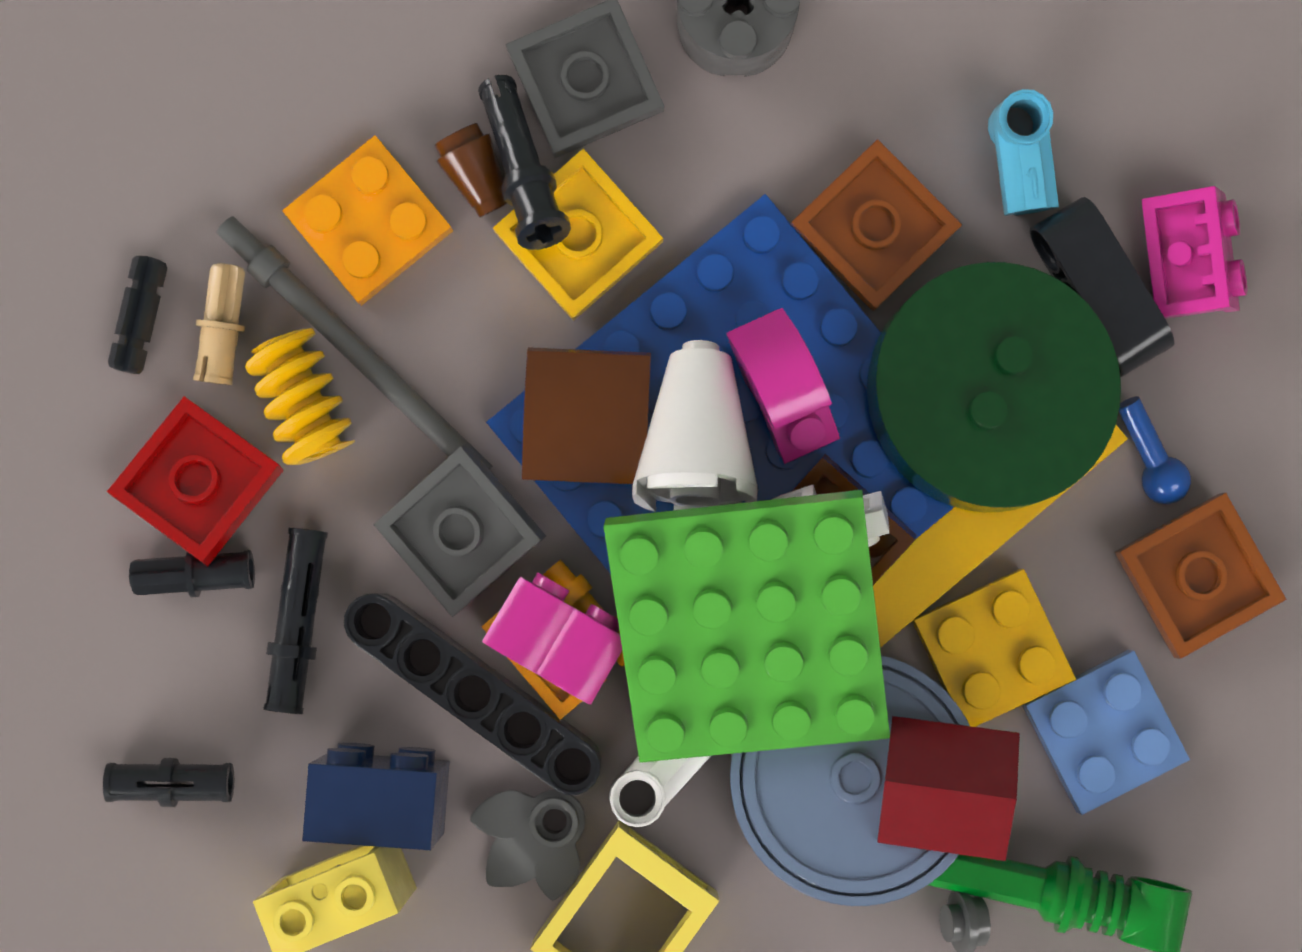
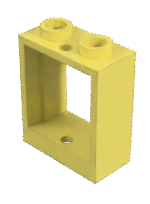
[530,820,719,952]
[253,845,417,952]

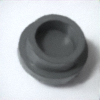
[939,891,991,952]

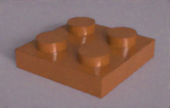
[790,139,962,312]
[1114,493,1287,659]

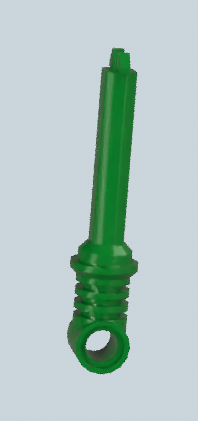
[929,854,1192,952]

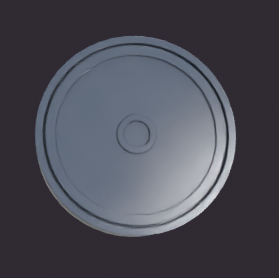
[730,655,970,906]

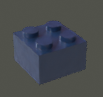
[302,743,450,851]

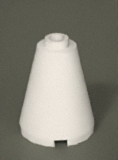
[632,340,758,512]

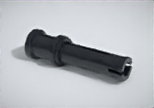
[478,75,571,250]

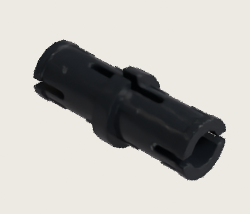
[103,758,235,807]

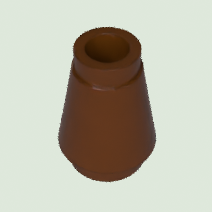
[435,123,508,218]

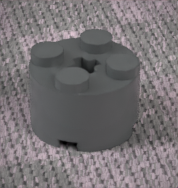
[676,0,800,77]

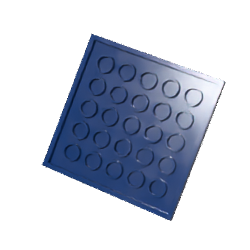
[486,194,954,574]

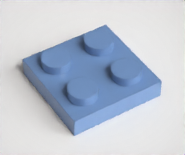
[1022,650,1190,815]

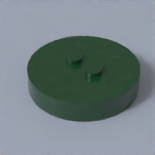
[867,262,1121,512]

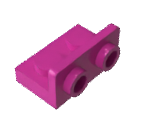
[1141,186,1248,319]

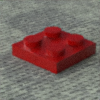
[107,396,284,567]

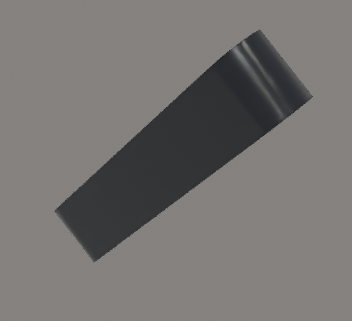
[344,593,602,795]

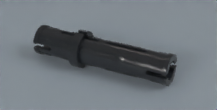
[263,528,328,714]

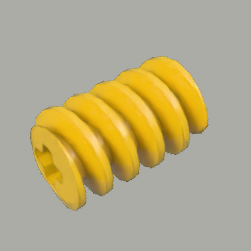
[245,328,355,465]

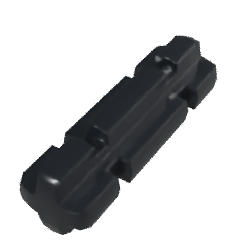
[108,256,167,374]

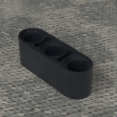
[1029,197,1175,377]

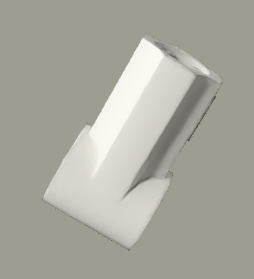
[609,756,711,827]

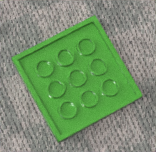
[604,490,890,763]

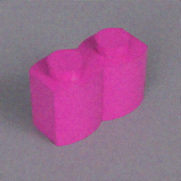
[482,572,622,705]

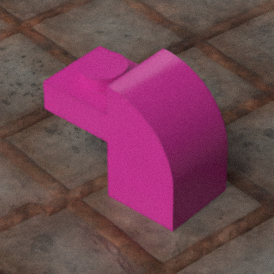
[726,308,840,464]

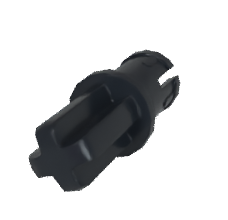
[129,550,255,598]

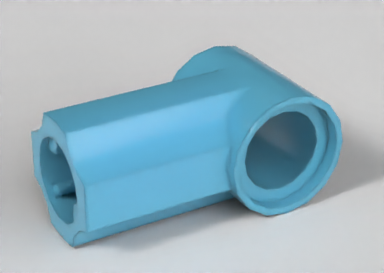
[988,89,1059,216]

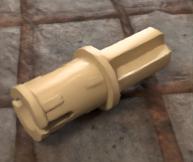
[193,263,245,385]

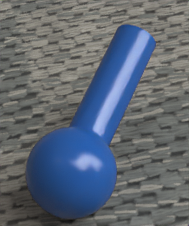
[1119,396,1191,504]

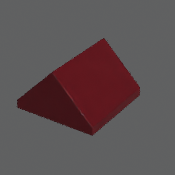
[877,716,1020,861]

